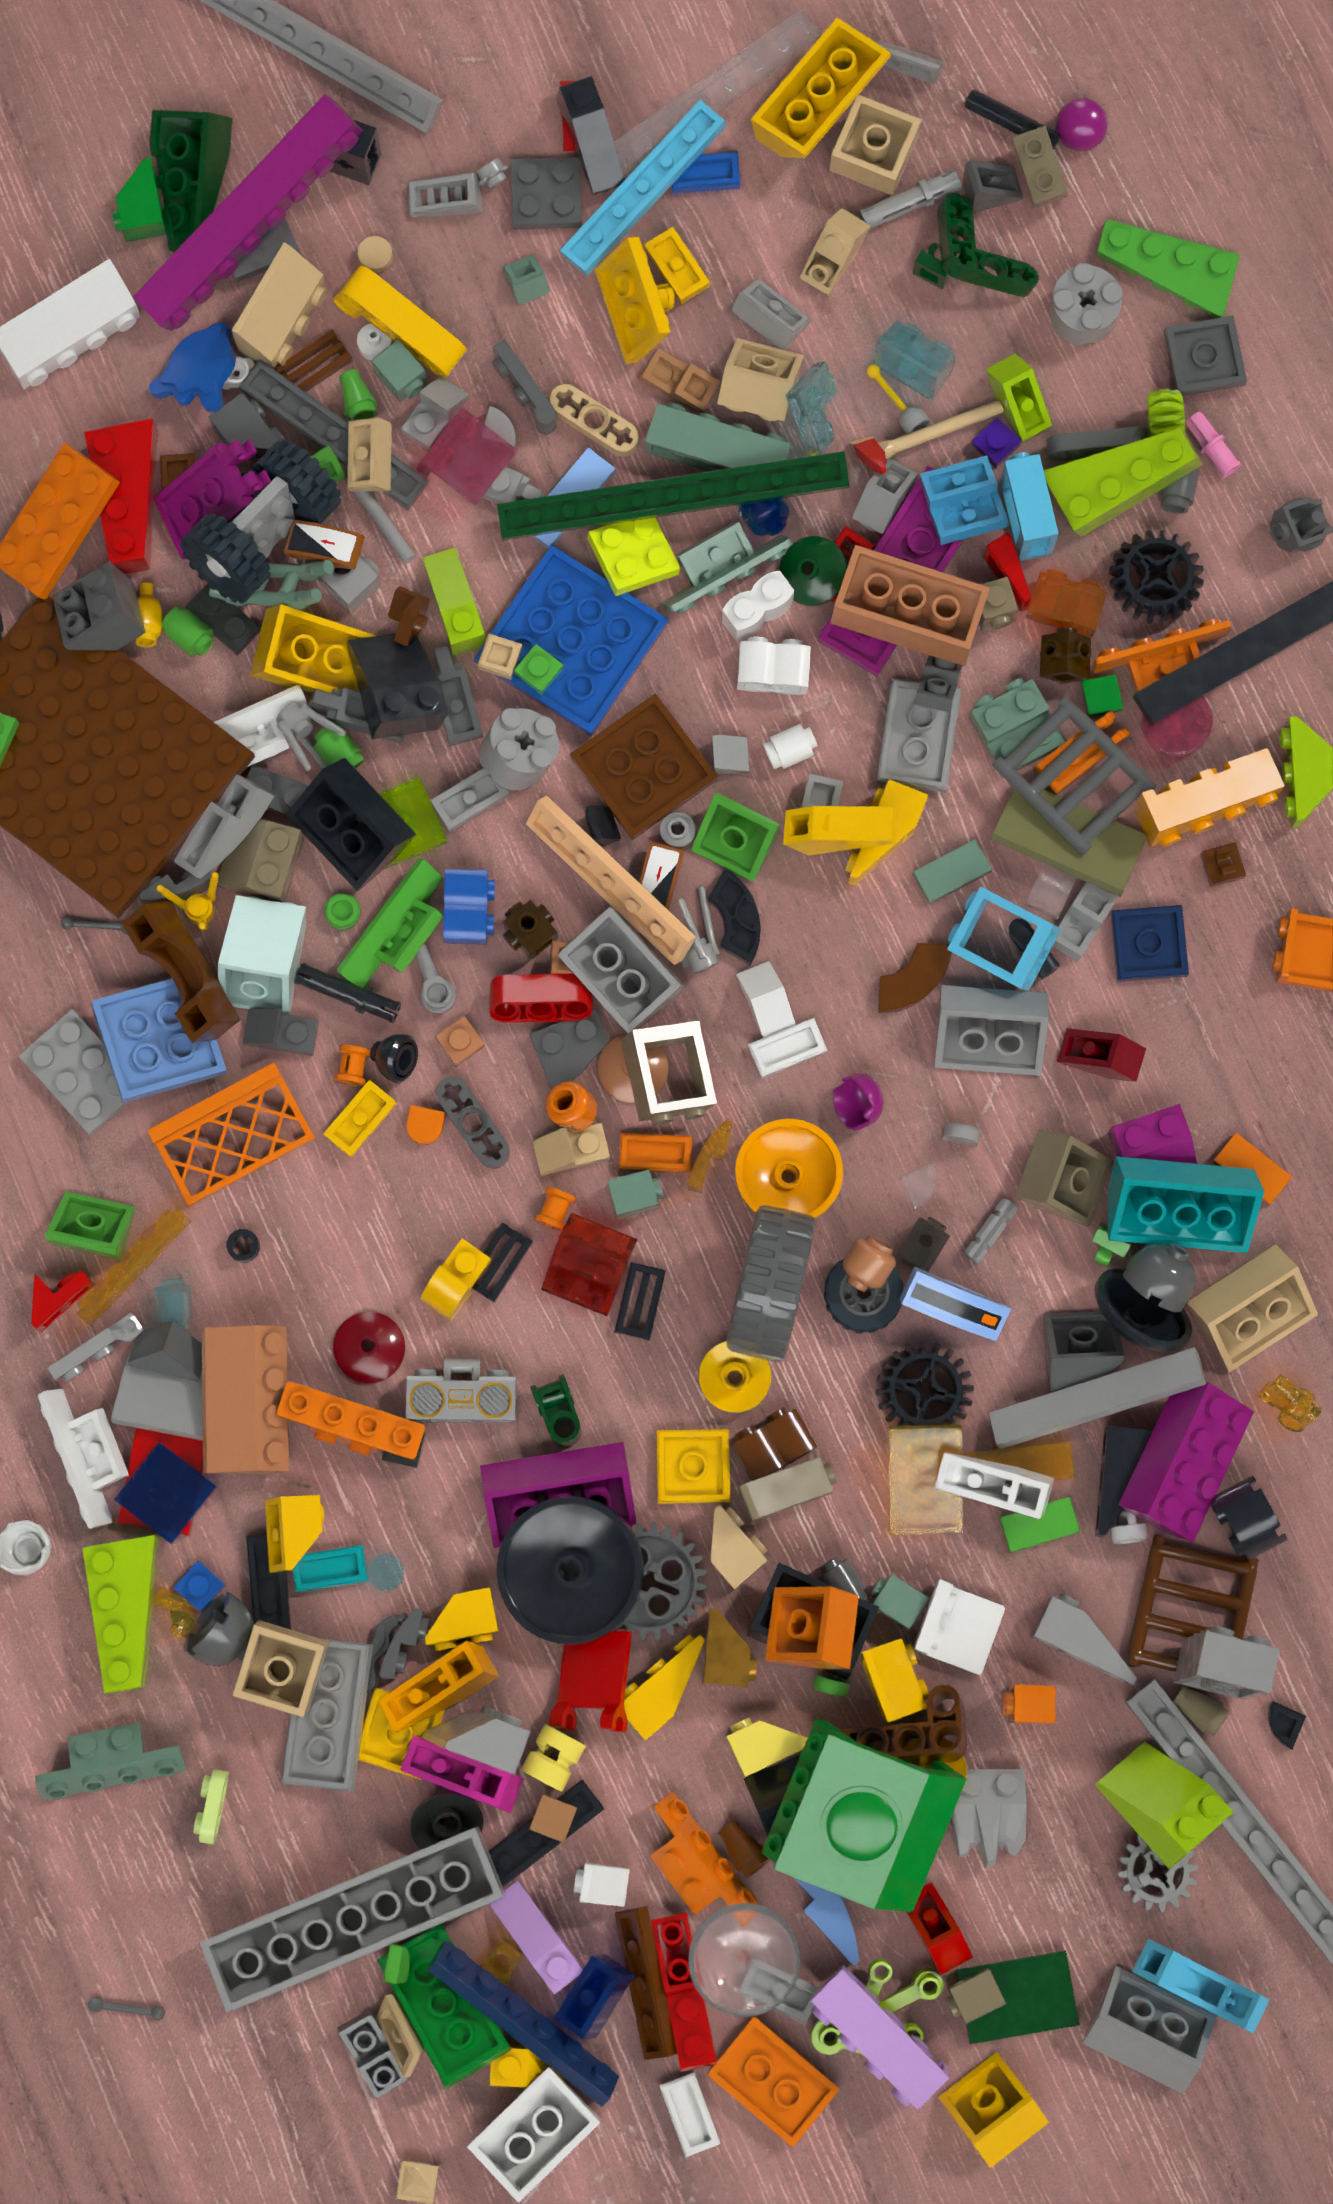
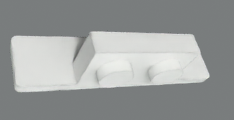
[214,685,308,767]
[38,1389,129,1529]

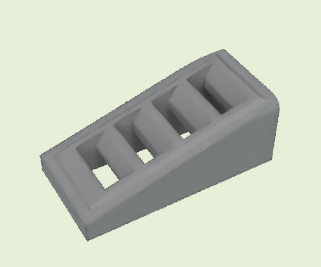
[408,172,483,217]

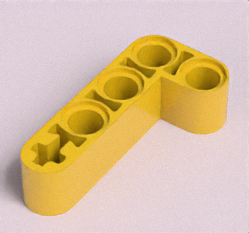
[333,265,467,378]

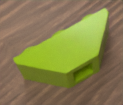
[1279,716,1333,828]

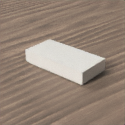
[748,1018,827,1079]
[659,2072,721,2157]

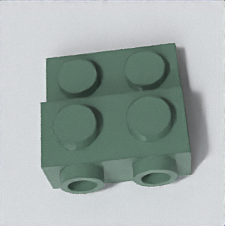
[969,678,1065,778]

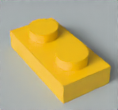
[644,227,710,305]
[323,1080,398,1159]

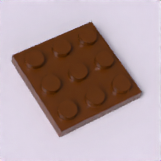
[570,693,718,840]

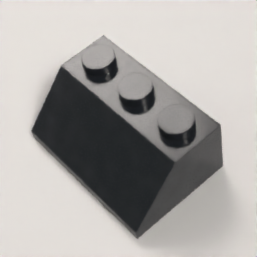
[285,757,417,891]
[747,1563,879,1680]

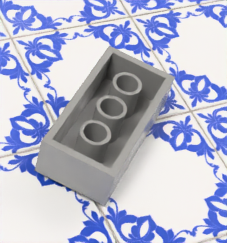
[1173,1626,1280,1700]

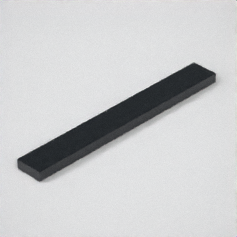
[1132,581,1333,726]

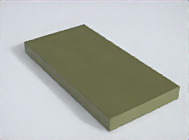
[991,789,1148,897]

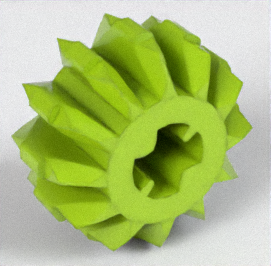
[1146,389,1186,437]

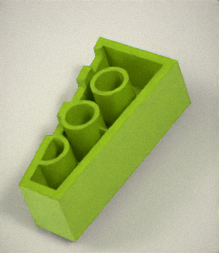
[1043,428,1203,537]
[82,1535,160,1694]

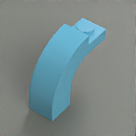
[1132,1939,1270,2034]

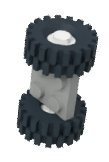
[180,440,342,604]

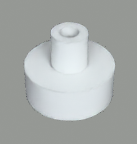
[357,324,392,361]

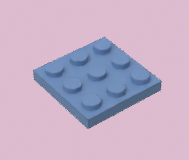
[91,978,227,1103]

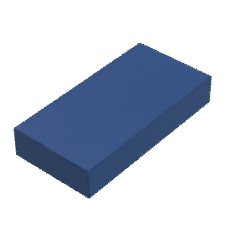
[671,152,741,194]

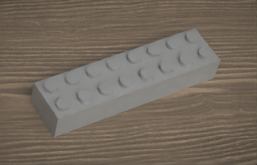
[200,1826,506,2013]

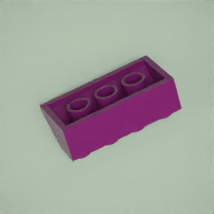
[480,1442,637,1548]

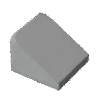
[712,735,749,775]

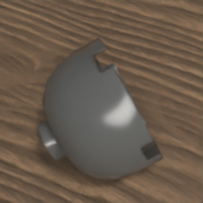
[1123,1243,1196,1312]
[184,1592,253,1666]

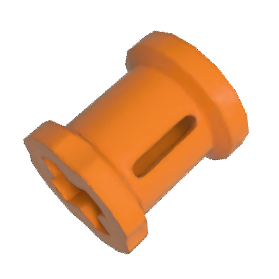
[333,1044,371,1087]
[534,1186,576,1232]

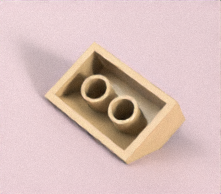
[232,243,327,371]
[1187,1244,1318,1373]

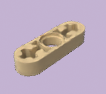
[550,384,639,457]

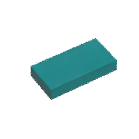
[292,1545,368,1593]

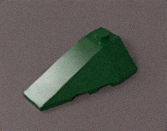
[149,110,233,252]

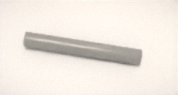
[345,478,416,564]

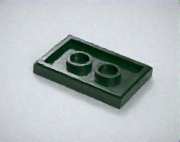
[956,1950,1080,2045]

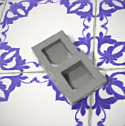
[1053,882,1118,962]

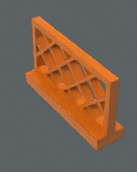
[147,1062,315,1206]

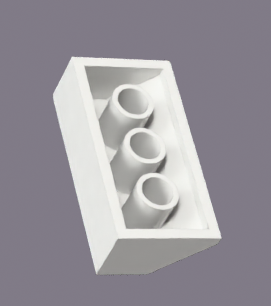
[0,259,141,389]

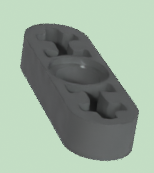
[1047,427,1148,460]
[436,1077,510,1169]

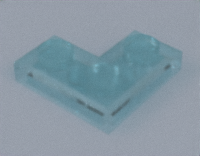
[786,361,837,456]

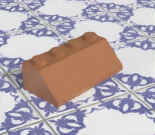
[831,545,990,666]
[202,1325,289,1475]

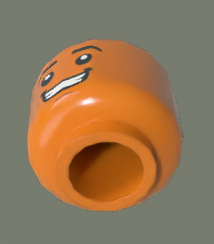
[546,1081,598,1133]

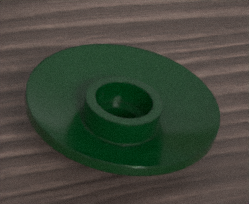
[779,536,847,606]

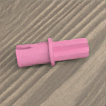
[1185,412,1241,478]

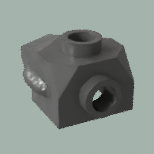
[1270,497,1333,554]

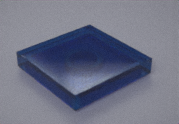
[114,1442,217,1545]

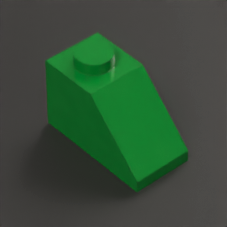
[112,157,166,242]

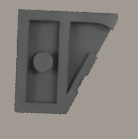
[530,1008,609,1090]

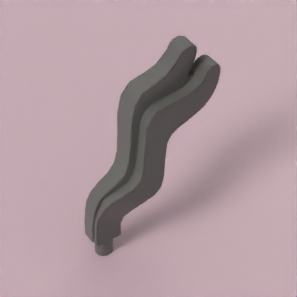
[367,1613,408,1694]

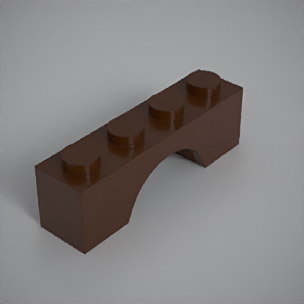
[122,901,241,1043]

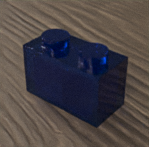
[553,1954,635,2040]

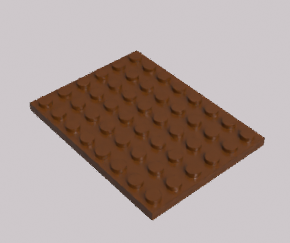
[0,596,256,919]

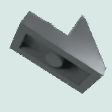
[242,1008,319,1056]

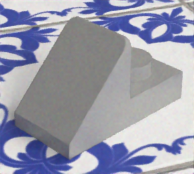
[401,376,470,452]

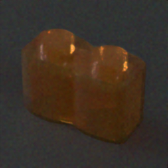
[1026,569,1107,637]

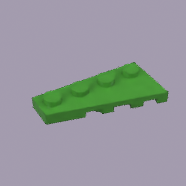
[1096,219,1240,319]

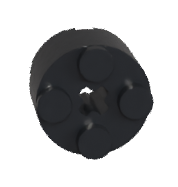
[1211,1475,1288,1560]

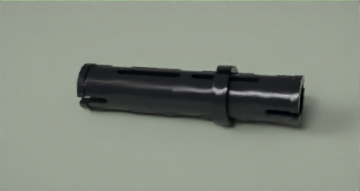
[294,962,401,1024]

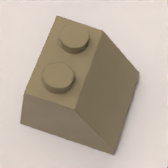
[217,820,304,903]
[1015,1130,1113,1227]

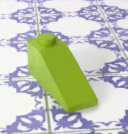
[422,547,486,656]

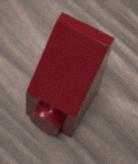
[1057,1028,1146,1082]

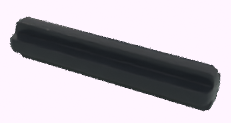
[965,90,1060,150]

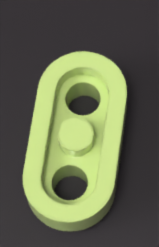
[193,1769,229,1845]

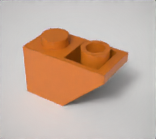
[1002,1685,1056,1724]

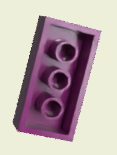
[1118,1382,1254,1543]

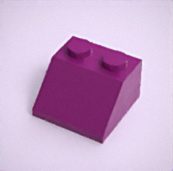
[1108,1104,1197,1164]

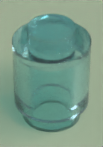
[155,1278,193,1329]

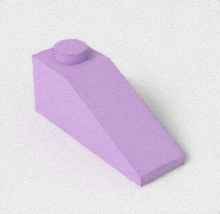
[489,1880,585,1994]

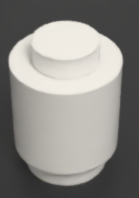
[763,724,818,770]

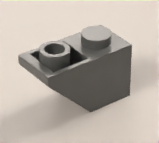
[208,392,285,458]

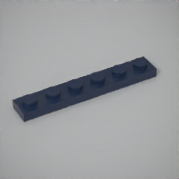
[428,1940,619,2107]

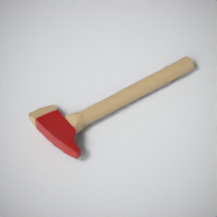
[849,400,1003,475]

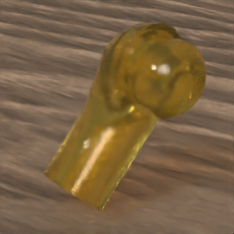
[153,1587,195,1638]

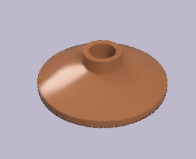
[598,1033,669,1104]

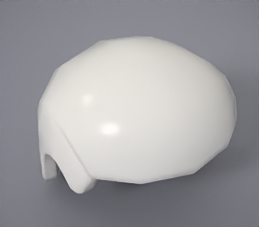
[0,1520,52,1575]

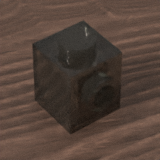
[895,1217,950,1272]

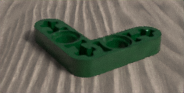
[937,193,1039,297]

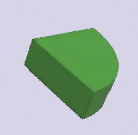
[383,1944,409,1984]

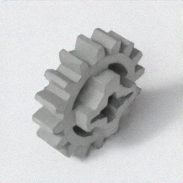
[1117,1834,1198,1912]

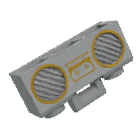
[406,1359,517,1423]

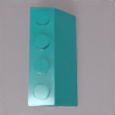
[1108,1156,1264,1253]

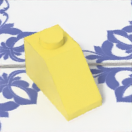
[726,1717,807,1777]

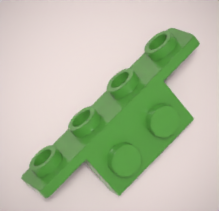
[337,858,443,988]

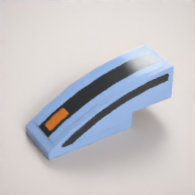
[899,1266,1011,1341]

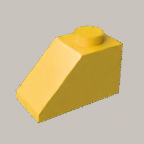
[265,1495,325,1573]
[490,2045,566,2087]

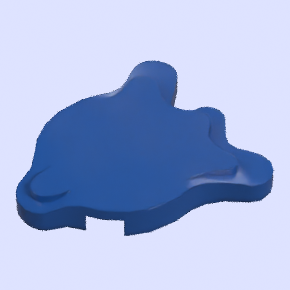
[149,322,236,413]

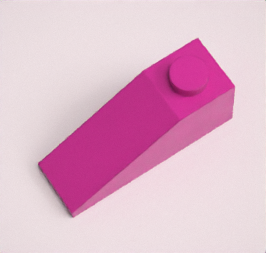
[400,1736,524,1813]

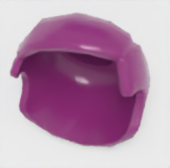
[1056,98,1108,152]
[833,1073,884,1131]

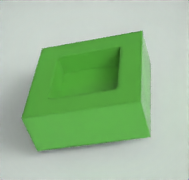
[514,644,564,695]

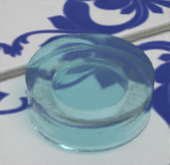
[367,1554,405,1591]

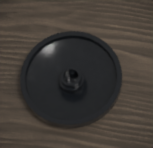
[497,1496,644,1644]

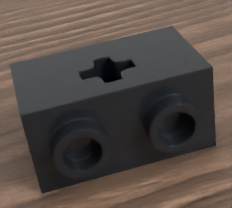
[330,120,381,185]

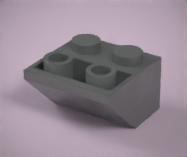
[53,561,146,650]

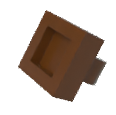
[1200,842,1246,887]

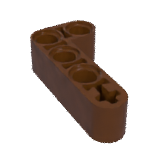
[838,1684,967,1765]

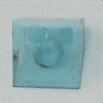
[874,320,957,401]

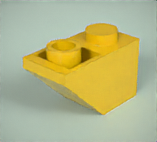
[425,1587,499,1652]

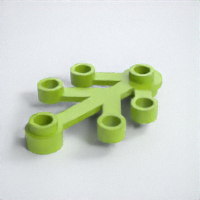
[810,1958,943,2055]

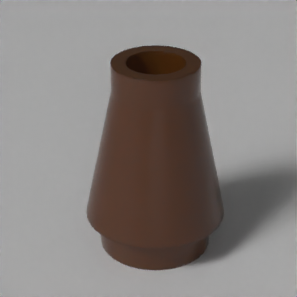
[718,1820,769,1878]

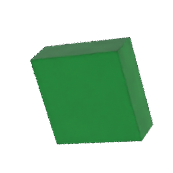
[1081,675,1123,717]

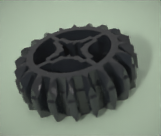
[1109,529,1204,624]
[875,1341,974,1440]

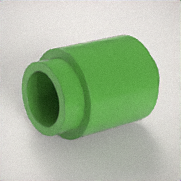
[162,606,214,657]
[313,725,365,769]

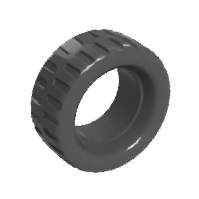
[727,1205,816,1362]

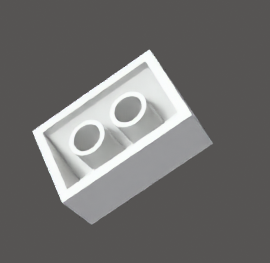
[467,2067,601,2203]

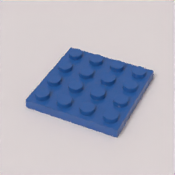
[474,545,669,737]

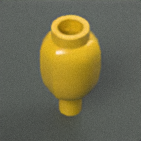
[135,582,163,647]

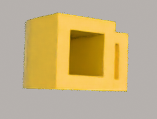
[421,1238,492,1322]

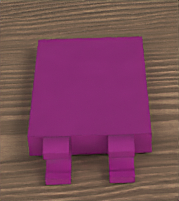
[153,440,271,559]

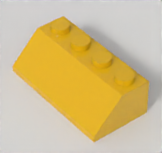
[751,17,891,158]

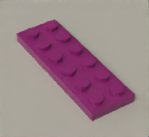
[817,466,965,677]

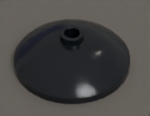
[1094,1268,1192,1352]

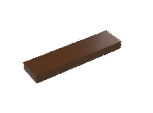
[615,1906,677,2060]

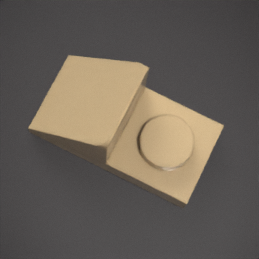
[533,1123,610,1176]

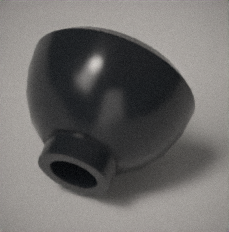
[370,1034,418,1083]

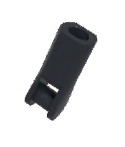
[1009,918,1060,980]

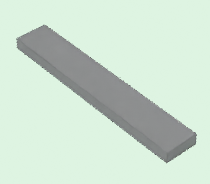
[989,1347,1206,1449]

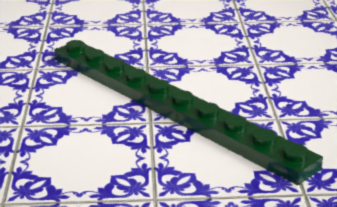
[497,451,850,541]

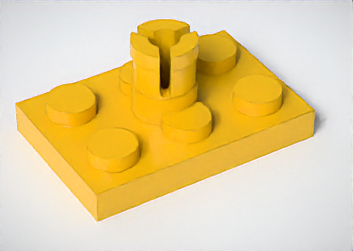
[595,237,675,364]

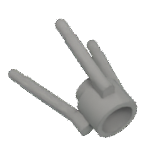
[276,703,346,771]
[678,886,720,974]

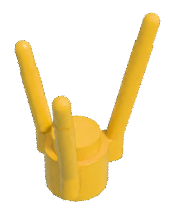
[156,872,219,931]

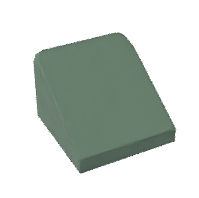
[502,254,550,305]

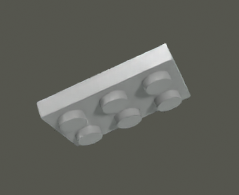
[19,1009,129,1136]

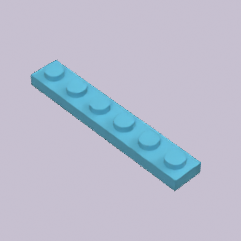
[560,100,727,276]

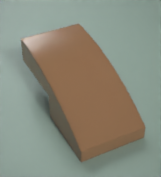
[638,347,720,412]

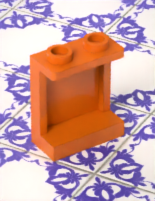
[1272,908,1333,992]

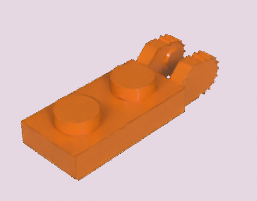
[1034,711,1131,795]

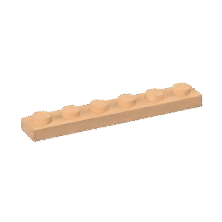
[526,795,696,965]

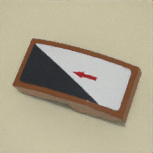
[284,520,365,569]
[639,841,685,911]

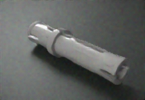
[858,169,962,230]

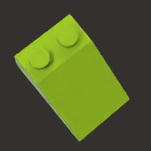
[1095,1742,1234,1870]

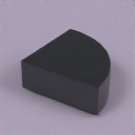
[1268,1701,1306,1750]

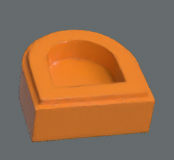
[406,1105,446,1145]

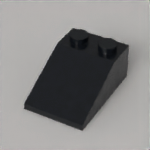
[346,633,448,739]

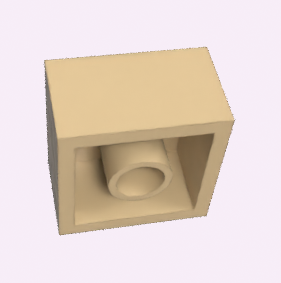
[830,95,922,196]
[233,1620,329,1717]

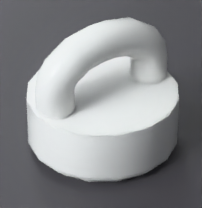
[1110,1509,1148,1544]

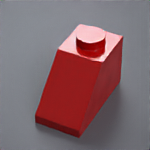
[906,1882,973,1975]

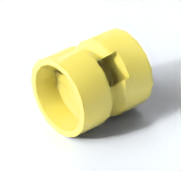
[521,1724,586,1792]

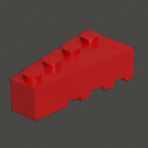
[84,418,158,574]

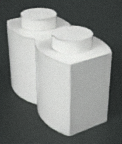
[722,571,794,641]
[737,636,811,695]

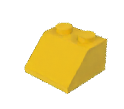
[859,1638,929,1723]
[938,2052,1050,2168]

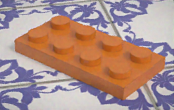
[0,443,120,600]

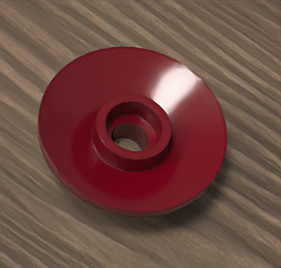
[333,1311,405,1384]

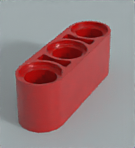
[489,973,593,1023]

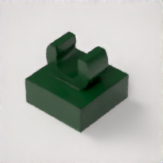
[913,242,950,290]

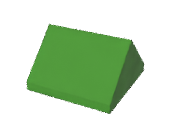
[691,792,780,882]
[45,1191,135,1261]

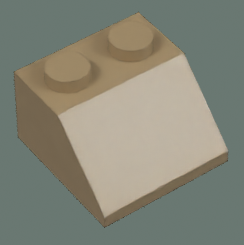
[717,338,804,421]

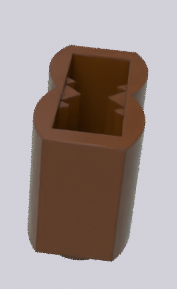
[732,1407,817,1481]

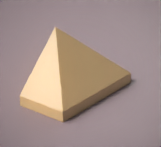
[376,1994,424,2078]

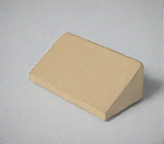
[347,417,392,491]

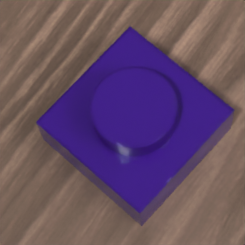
[972,418,1022,468]

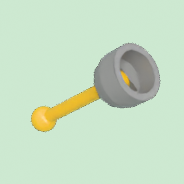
[866,364,930,434]

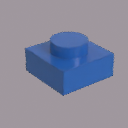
[173,1561,226,1613]

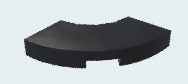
[708,869,761,966]

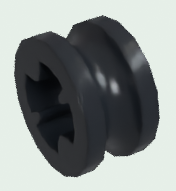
[226,1229,260,1263]

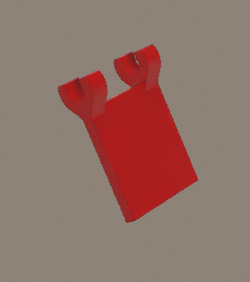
[549,1631,632,1733]

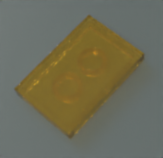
[888,1425,963,1535]

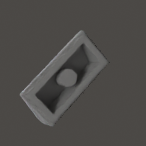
[877,40,944,84]
[732,278,811,350]

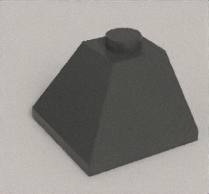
[1043,1311,1124,1393]

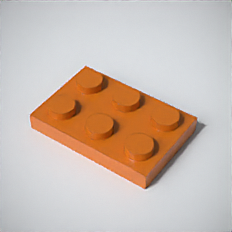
[707,2016,840,2148]

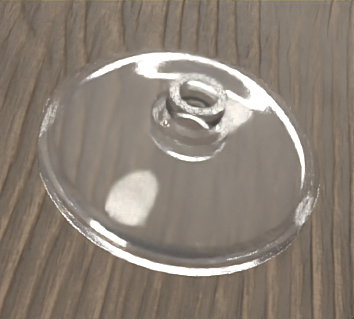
[689,1903,800,2017]

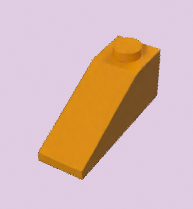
[378,1641,500,1732]

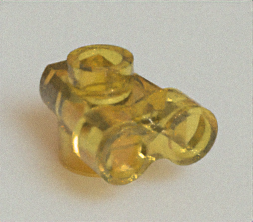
[1259,1374,1322,1432]
[480,1937,524,1988]

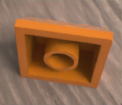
[765,1586,859,1669]

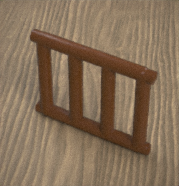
[1126,1535,1259,1672]

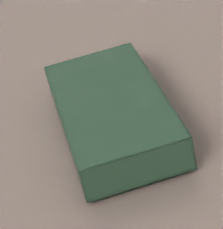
[913,839,992,905]

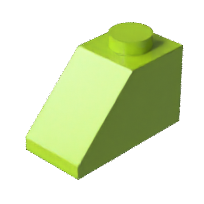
[985,353,1052,442]

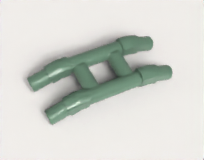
[209,560,334,609]

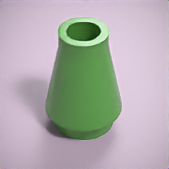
[339,369,378,421]

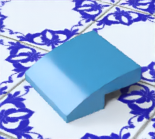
[920,455,1008,545]

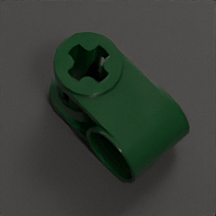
[530,1374,582,1447]

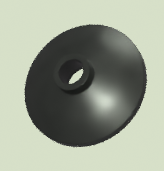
[410,1792,484,1849]

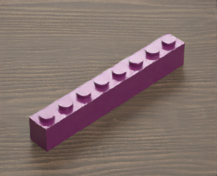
[133,94,363,331]

